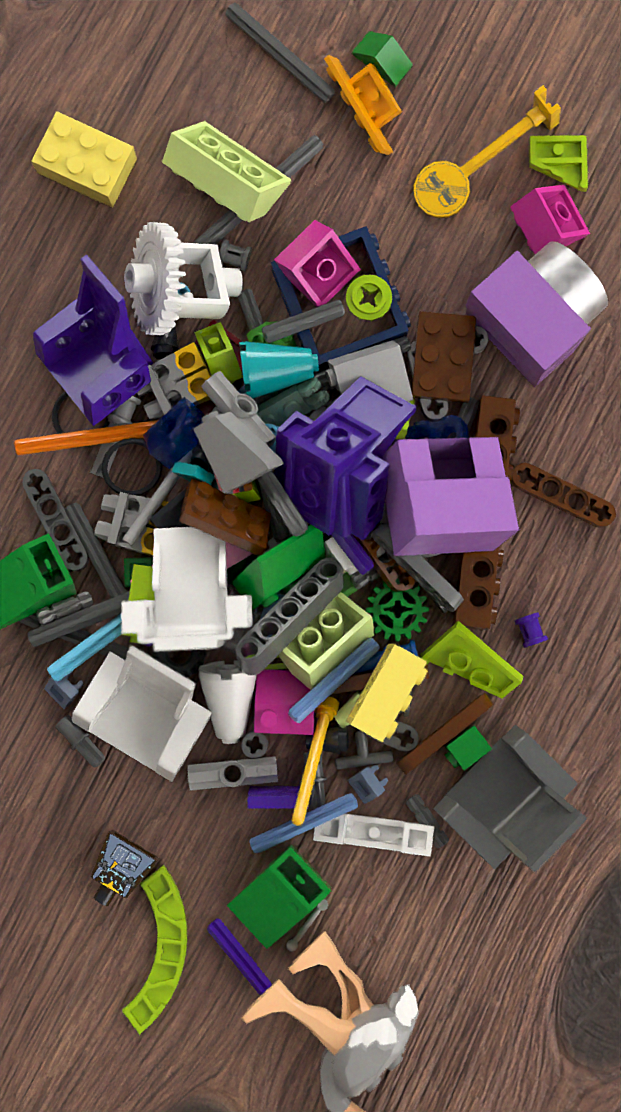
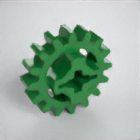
[365,578,429,642]

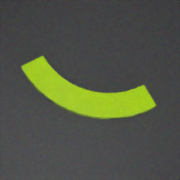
[122,865,188,1035]

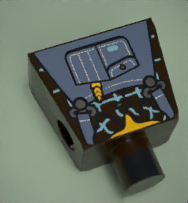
[91,829,160,907]

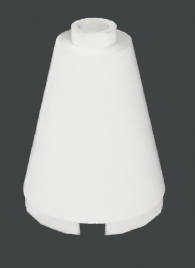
[198,660,257,744]

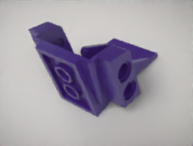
[33,254,153,426]
[274,376,416,541]

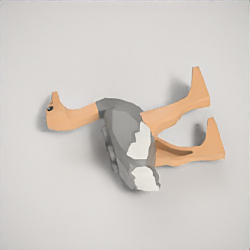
[242,931,419,1112]

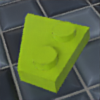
[528,135,588,192]

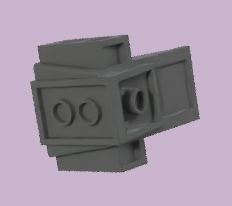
[433,725,587,873]

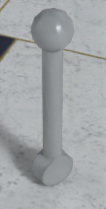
[286,899,328,951]

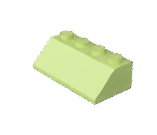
[162,121,291,222]

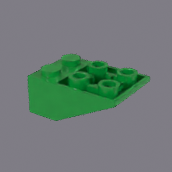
[0,533,77,630]
[227,844,332,949]

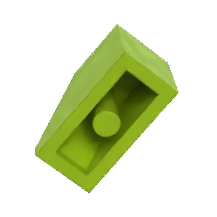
[194,322,243,384]

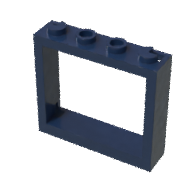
[271,226,411,368]

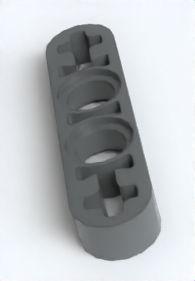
[22,469,89,572]
[371,523,464,612]

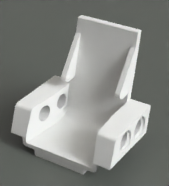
[122,527,253,651]
[72,645,212,782]

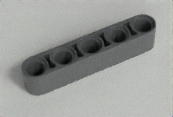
[235,558,344,675]

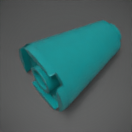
[239,341,319,399]

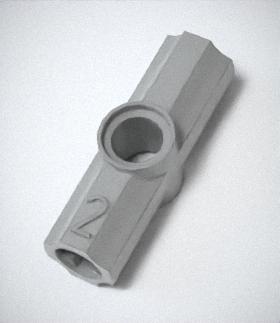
[201,371,276,447]
[188,756,278,791]

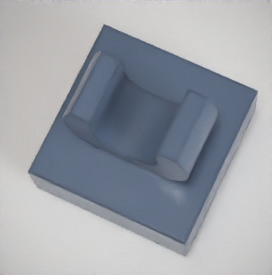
[44,671,83,709]
[348,765,388,804]

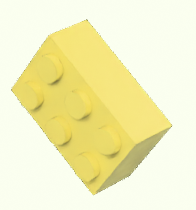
[31,111,137,208]
[346,644,427,742]

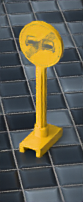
[414,85,561,218]

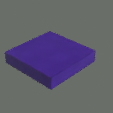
[248,786,308,808]

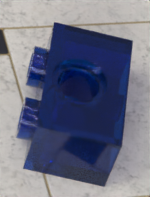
[143,397,205,469]

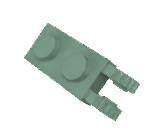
[256,377,330,427]

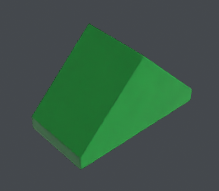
[352,31,413,87]

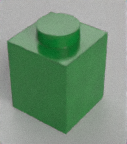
[444,725,492,771]

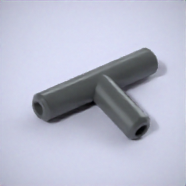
[335,731,394,770]

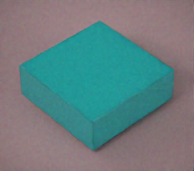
[172,462,214,485]

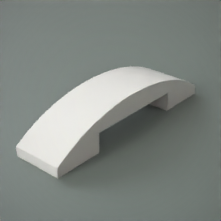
[313,813,434,857]

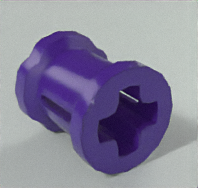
[514,612,548,648]

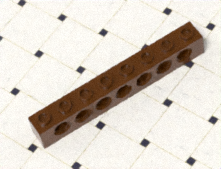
[452,395,520,630]

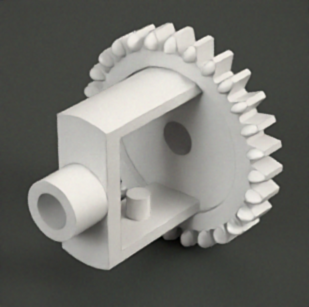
[124,222,243,335]

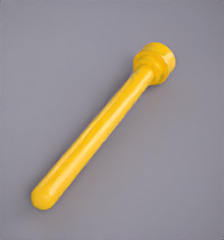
[292,696,339,826]

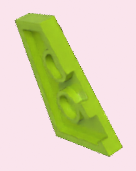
[419,621,523,699]

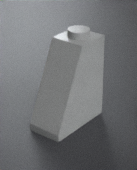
[326,340,413,402]
[193,411,284,493]

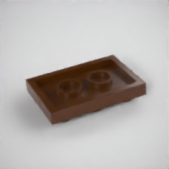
[412,311,476,403]
[179,478,271,556]

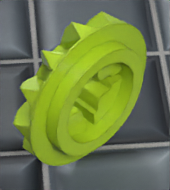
[346,275,392,321]

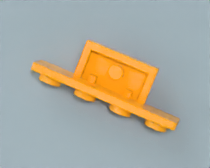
[324,55,402,155]

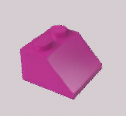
[510,185,590,254]
[274,220,361,307]
[254,669,314,735]

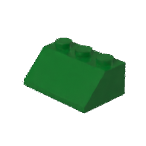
[232,525,325,611]

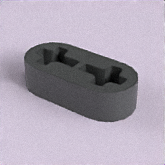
[368,720,419,752]

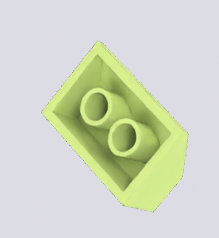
[271,592,374,690]

